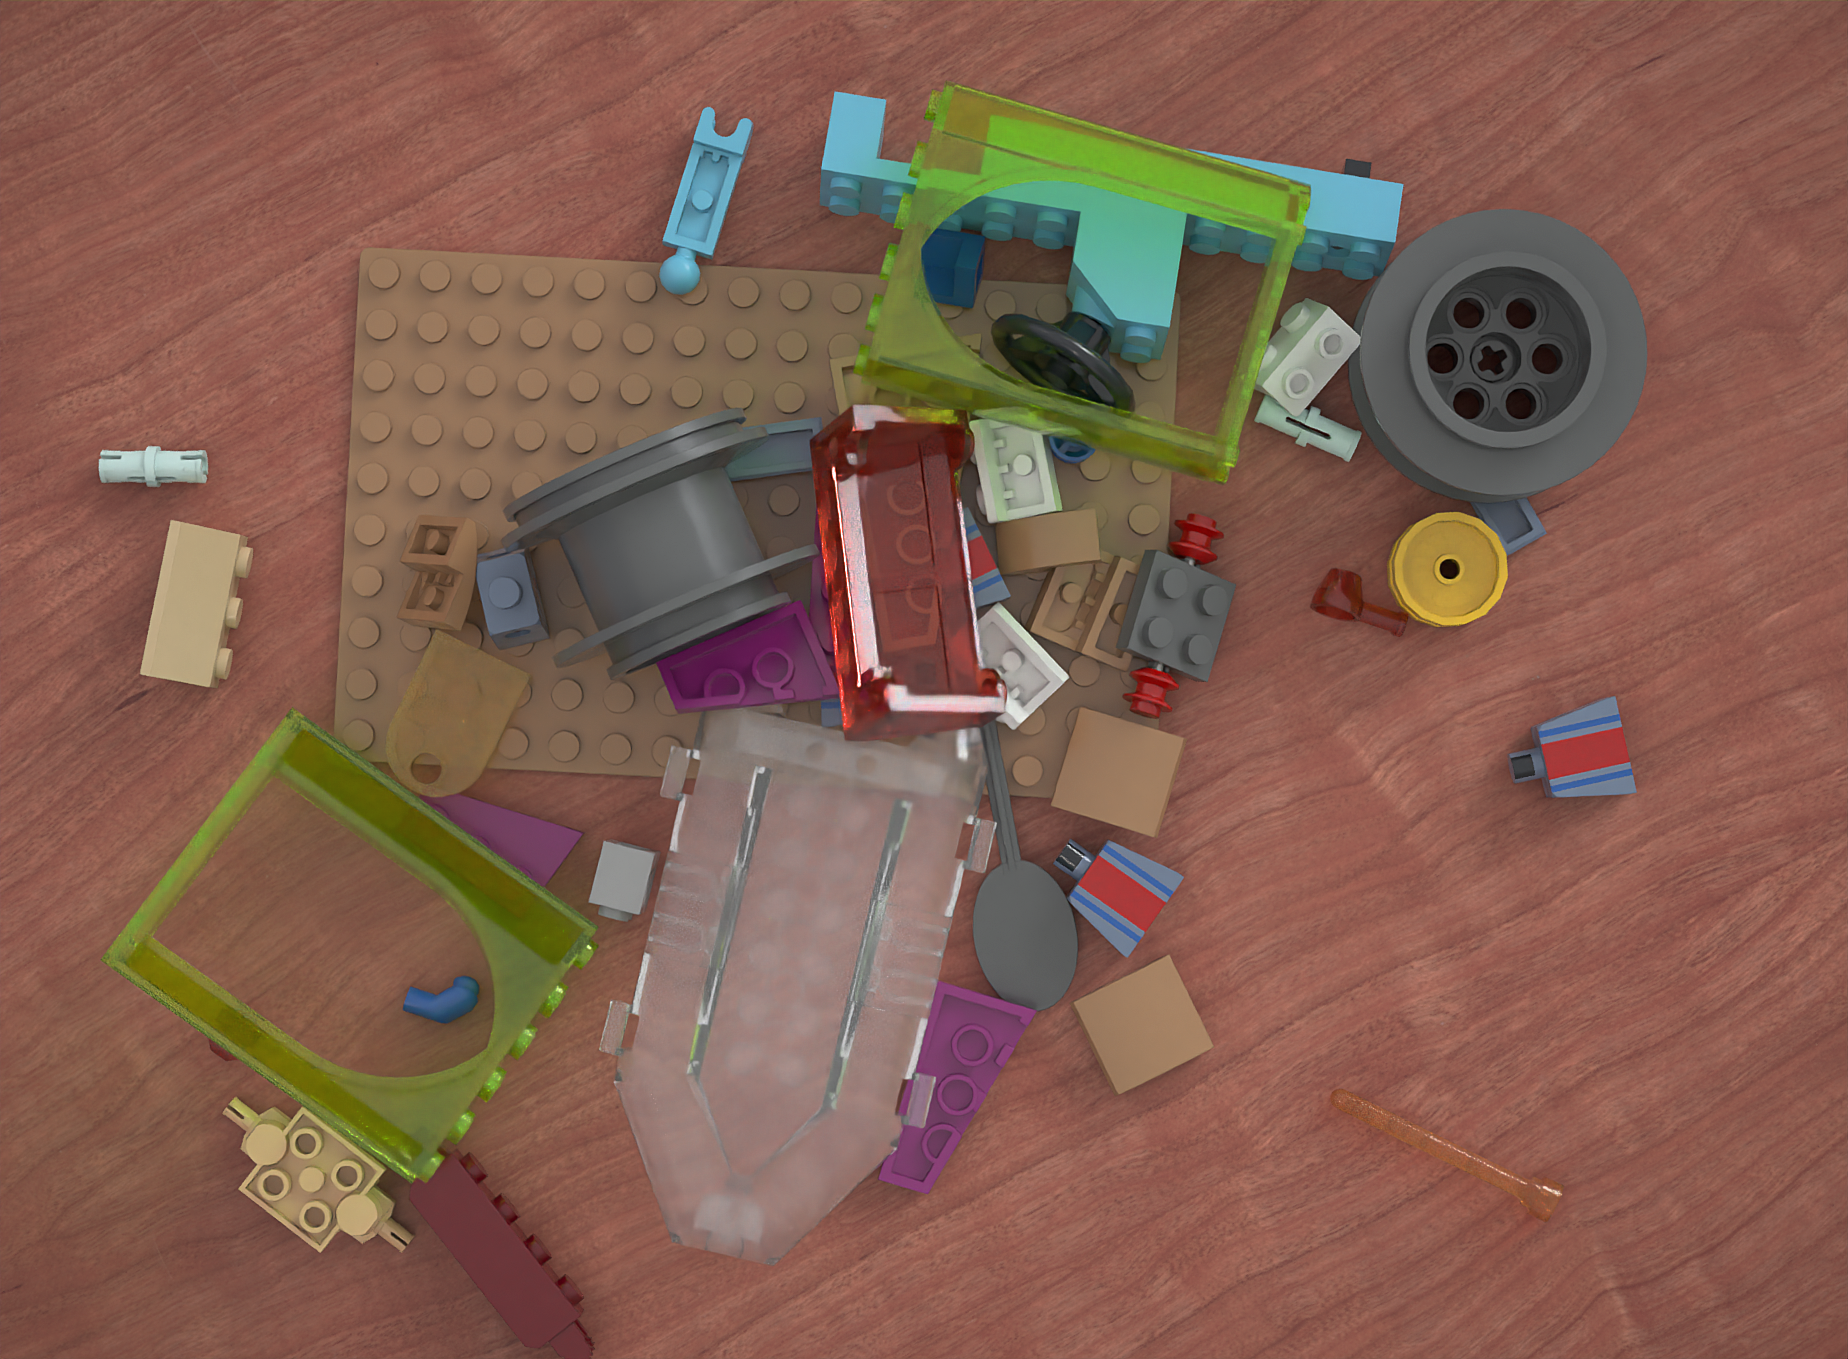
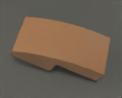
[995,508,1102,576]

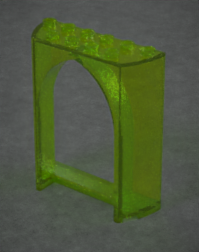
[852,80,1311,486]
[101,707,600,1184]

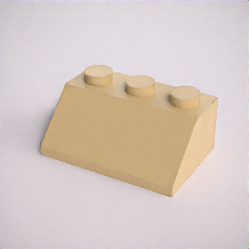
[140,520,253,688]

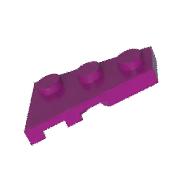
[656,600,843,714]
[397,785,585,917]

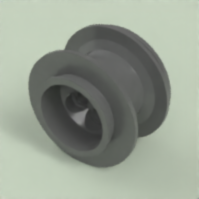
[1347,209,1648,503]
[501,408,820,680]

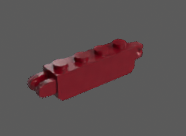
[397,1126,595,1359]

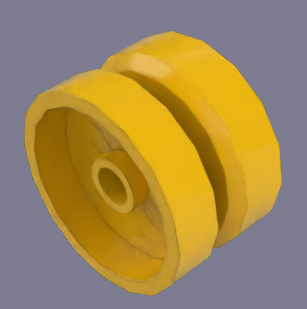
[1387,512,1508,627]

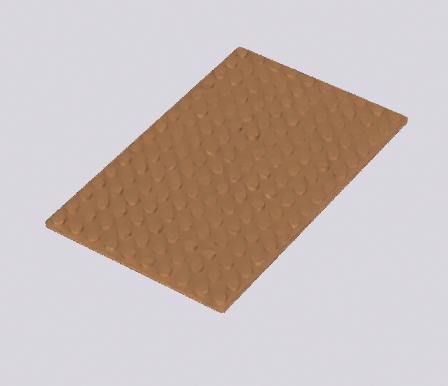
[333,247,1181,798]

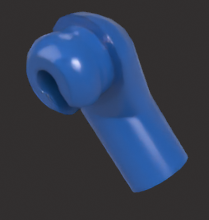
[403,976,480,1024]

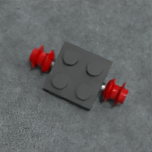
[1116,513,1236,719]

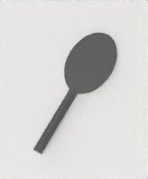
[973,710,1078,1011]

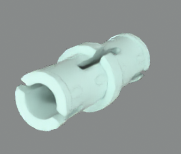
[1254,394,1362,462]
[99,446,208,487]

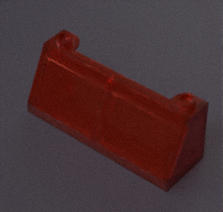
[809,404,1007,741]

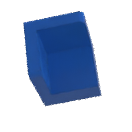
[913,227,986,308]

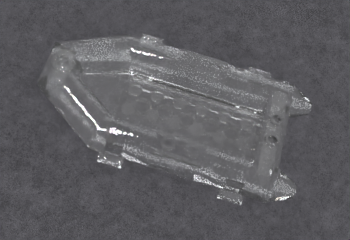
[599,703,997,1266]

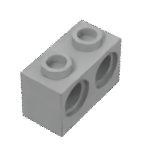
[589,839,661,922]

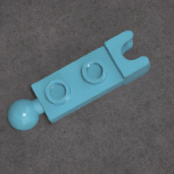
[659,107,754,295]

